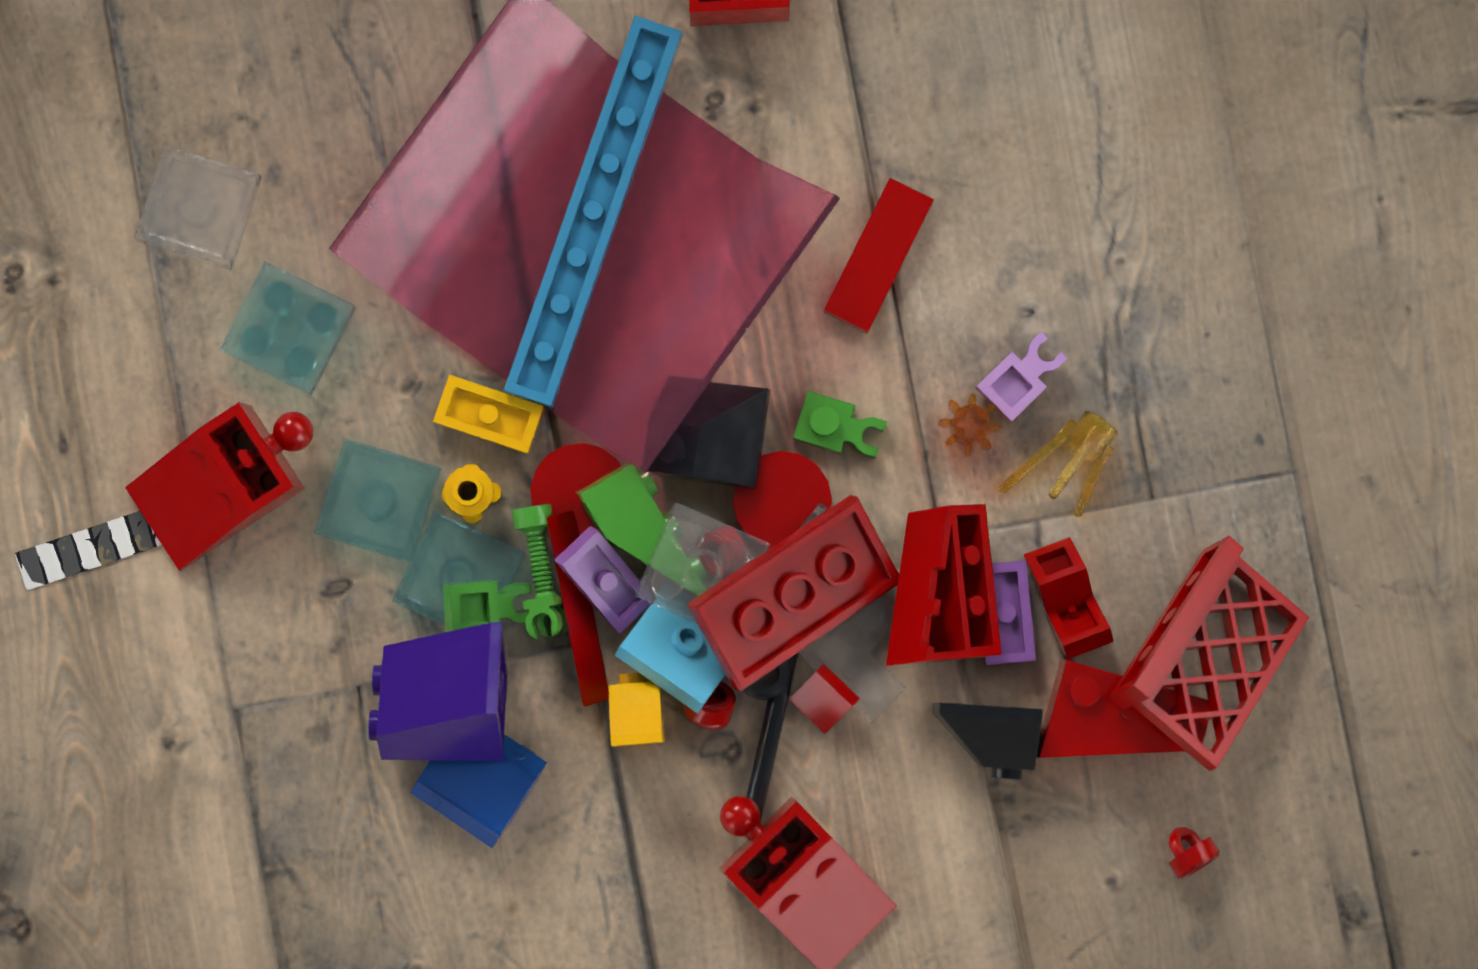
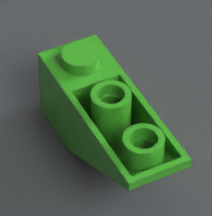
[576,463,709,597]

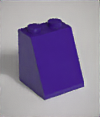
[368,622,508,761]

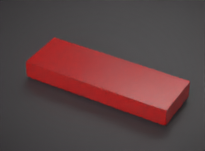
[823,178,934,334]

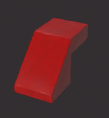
[1023,537,1114,660]

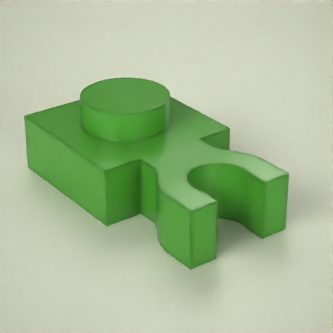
[793,391,887,459]
[443,579,531,632]

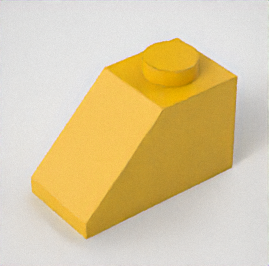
[608,672,665,746]

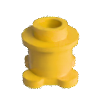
[442,464,502,524]

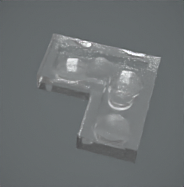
[799,595,906,724]

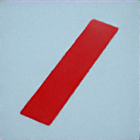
[547,511,609,707]

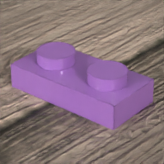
[554,526,655,634]
[984,560,1036,666]

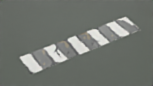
[15,511,162,591]

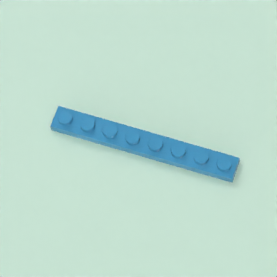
[504,16,683,408]

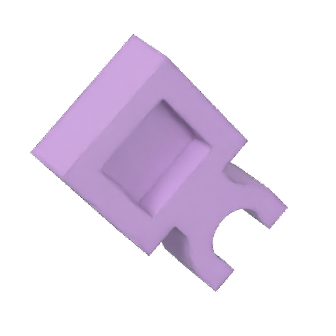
[975,332,1068,423]

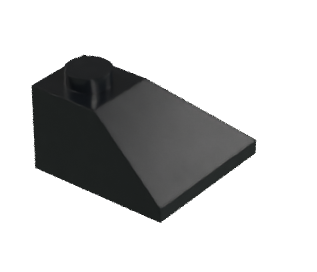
[645,378,770,489]
[933,703,1043,780]

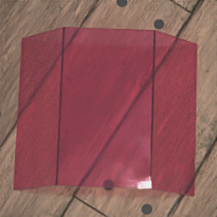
[329,0,840,473]

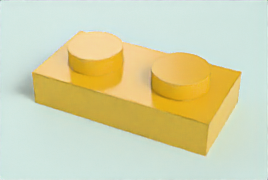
[433,374,545,455]

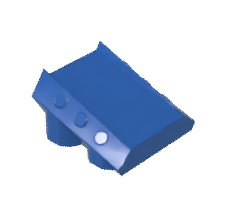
[411,735,547,848]

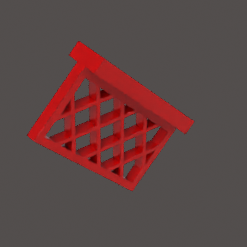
[1109,536,1309,771]

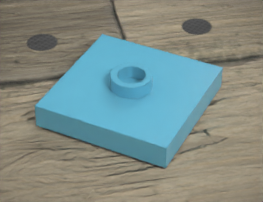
[615,581,725,714]

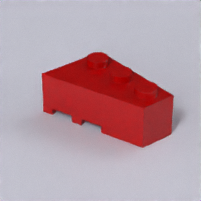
[886,504,1002,666]
[1036,660,1210,758]

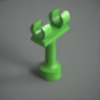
[511,504,569,639]

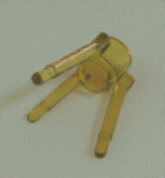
[999,411,1118,517]

